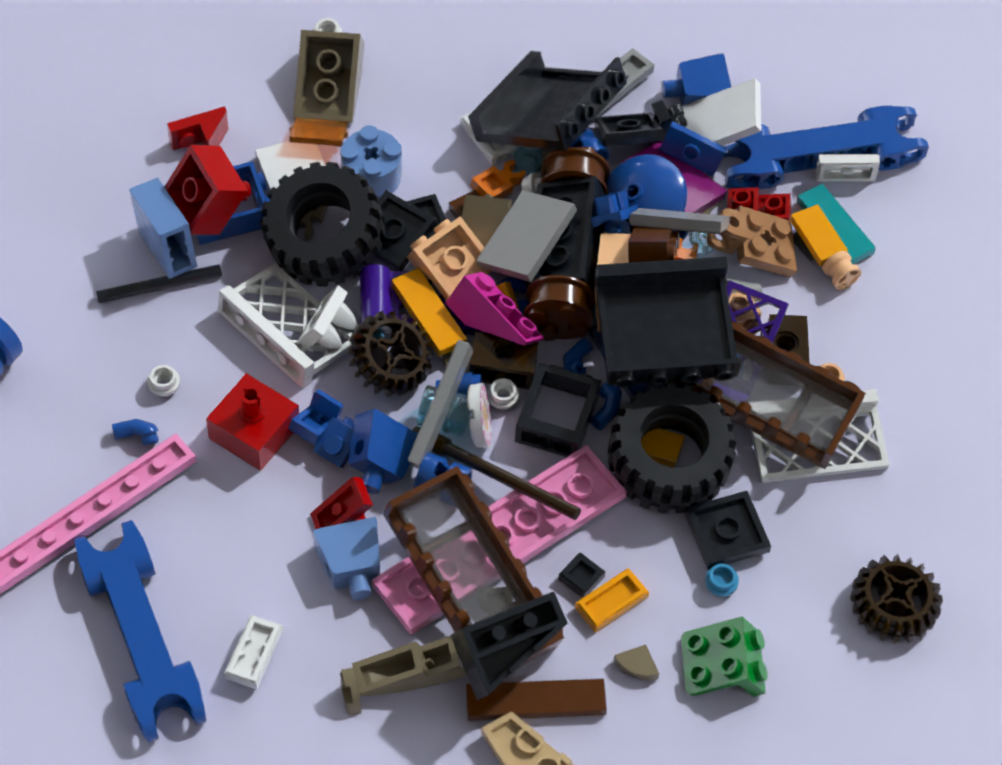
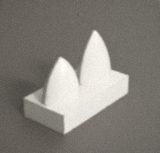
[298,285,358,349]

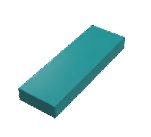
[796,183,876,264]

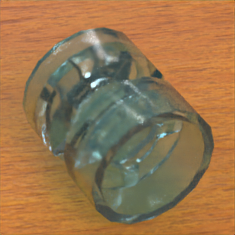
[417,385,471,437]

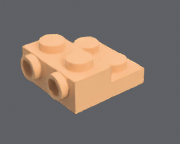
[407,216,492,301]

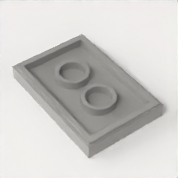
[476,190,577,282]

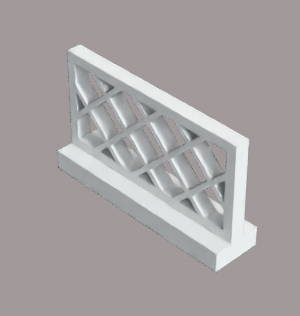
[217,263,354,389]
[750,389,889,483]

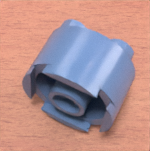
[340,125,402,198]

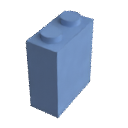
[129,177,197,279]

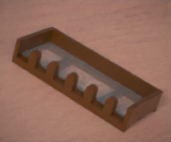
[663,321,866,469]
[383,466,565,667]

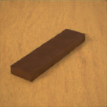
[466,678,607,721]

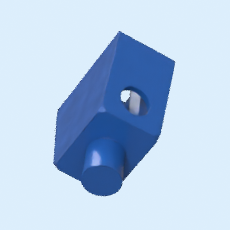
[662,53,732,106]
[348,408,418,494]

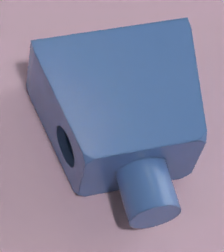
[313,517,380,600]

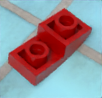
[727,187,792,220]

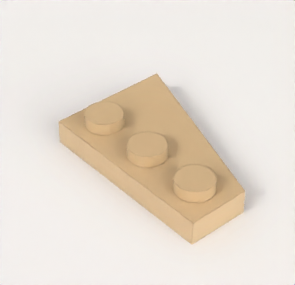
[481,712,573,765]

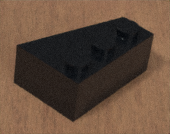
[450,591,568,700]

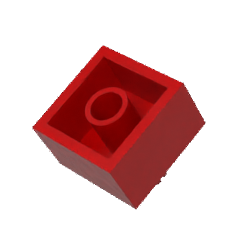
[164,145,251,235]
[206,373,299,471]

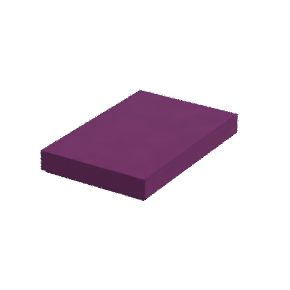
[621,141,727,213]

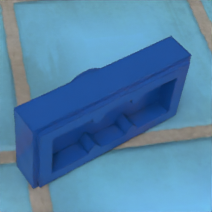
[659,122,727,177]

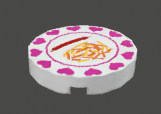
[467,383,492,448]

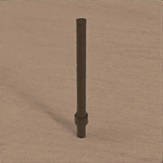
[413,426,581,520]

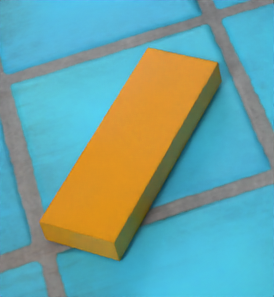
[391,268,467,357]

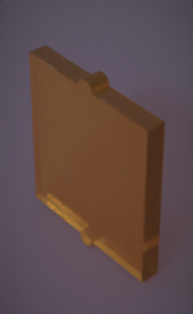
[289,118,348,147]

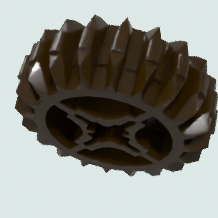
[347,310,434,397]
[850,554,943,644]

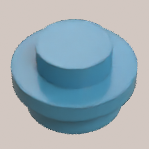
[705,564,739,597]

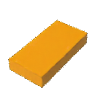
[790,204,848,266]
[641,428,685,468]
[575,568,649,633]

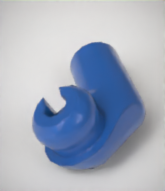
[590,382,622,431]

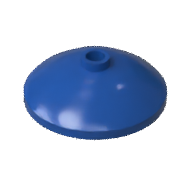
[605,154,687,231]

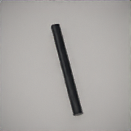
[96,264,222,303]

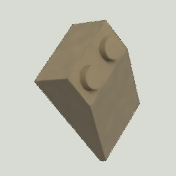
[293,30,364,123]

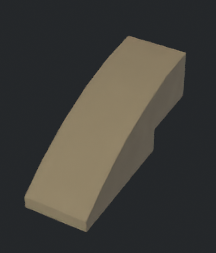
[352,636,467,697]

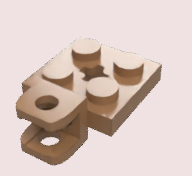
[707,205,797,277]

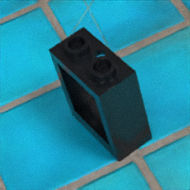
[515,363,601,457]

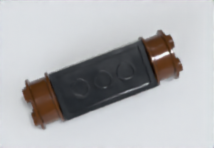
[523,146,610,341]

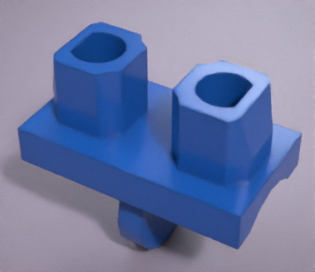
[590,190,638,234]

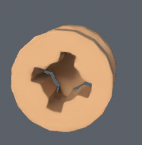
[822,251,862,290]

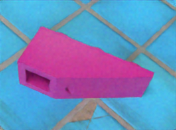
[445,272,544,345]

